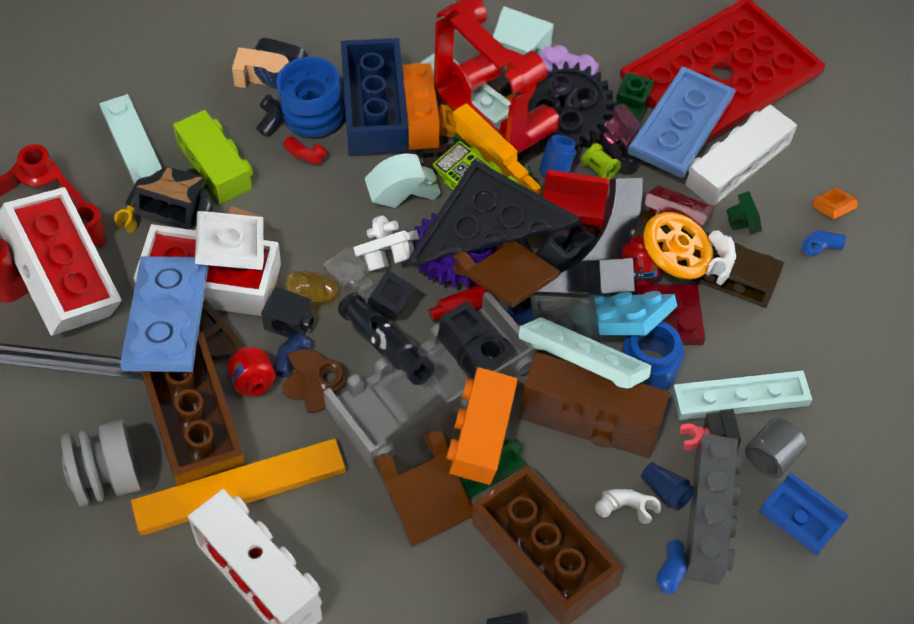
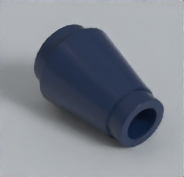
[641,462,694,511]

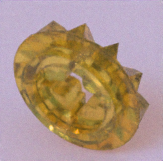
[286,270,338,302]

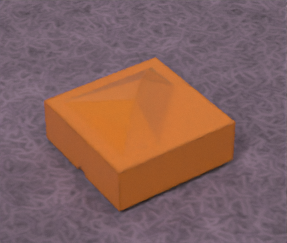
[813,187,858,220]

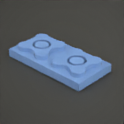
[628,66,736,178]
[120,256,209,372]

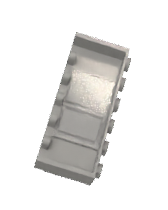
[324,291,537,469]

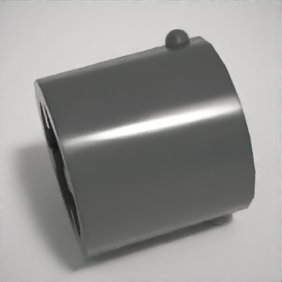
[745,417,807,478]

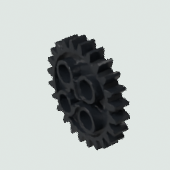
[519,61,615,152]

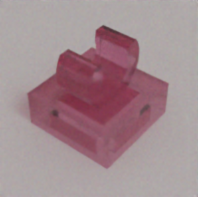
[603,103,640,147]

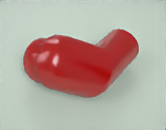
[283,136,327,165]

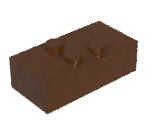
[141,332,245,486]
[519,352,670,459]
[472,465,623,624]

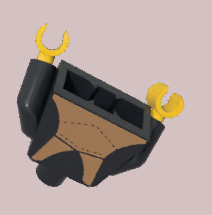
[114,167,213,233]

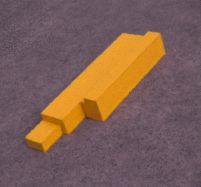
[453,103,541,195]

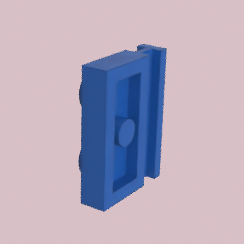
[759,472,849,556]

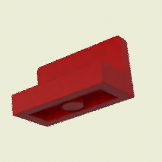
[543,170,610,227]

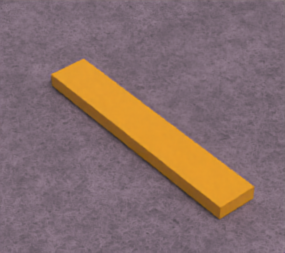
[131,438,346,536]

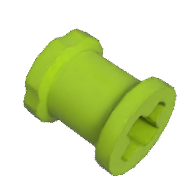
[581,143,621,180]

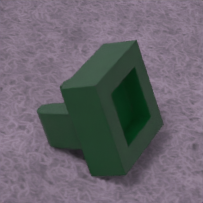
[726,191,762,235]

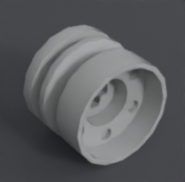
[61,419,141,507]

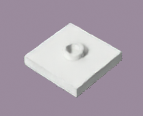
[195,211,264,270]

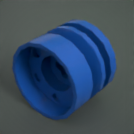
[276,56,345,138]

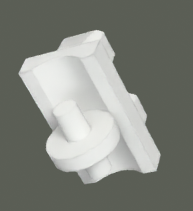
[353,215,419,271]

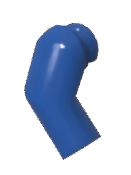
[801,230,846,256]
[657,540,687,594]

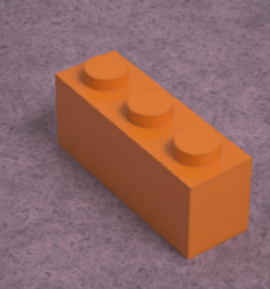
[402,63,439,150]
[446,367,518,485]

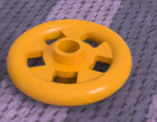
[643,212,713,279]

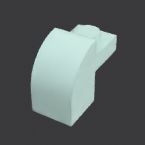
[365,154,441,209]

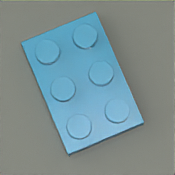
[557,291,677,335]

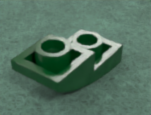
[608,72,654,139]

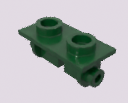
[459,438,527,498]

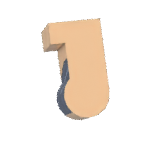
[232,47,289,89]

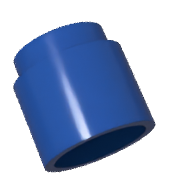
[621,321,684,391]

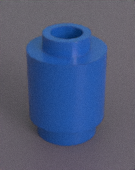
[539,135,576,179]

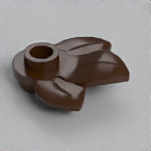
[280,349,346,413]

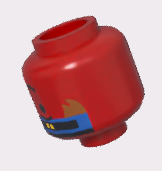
[621,236,663,286]
[227,347,275,397]

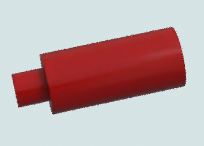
[428,285,493,322]

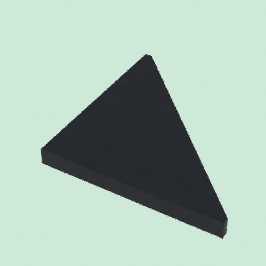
[407,159,580,266]

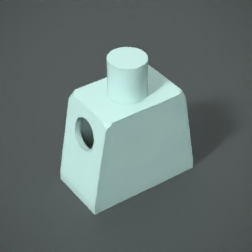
[493,6,554,72]

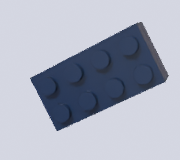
[341,38,408,155]

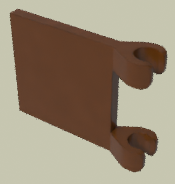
[452,241,560,308]
[373,430,472,547]

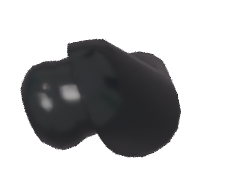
[256,95,283,137]

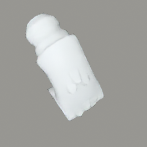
[706,231,736,285]
[595,489,661,524]

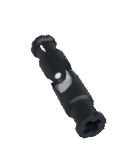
[338,293,435,385]

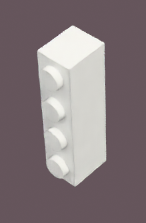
[686,104,797,206]

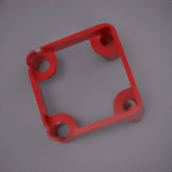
[434,0,559,154]
[0,144,107,303]

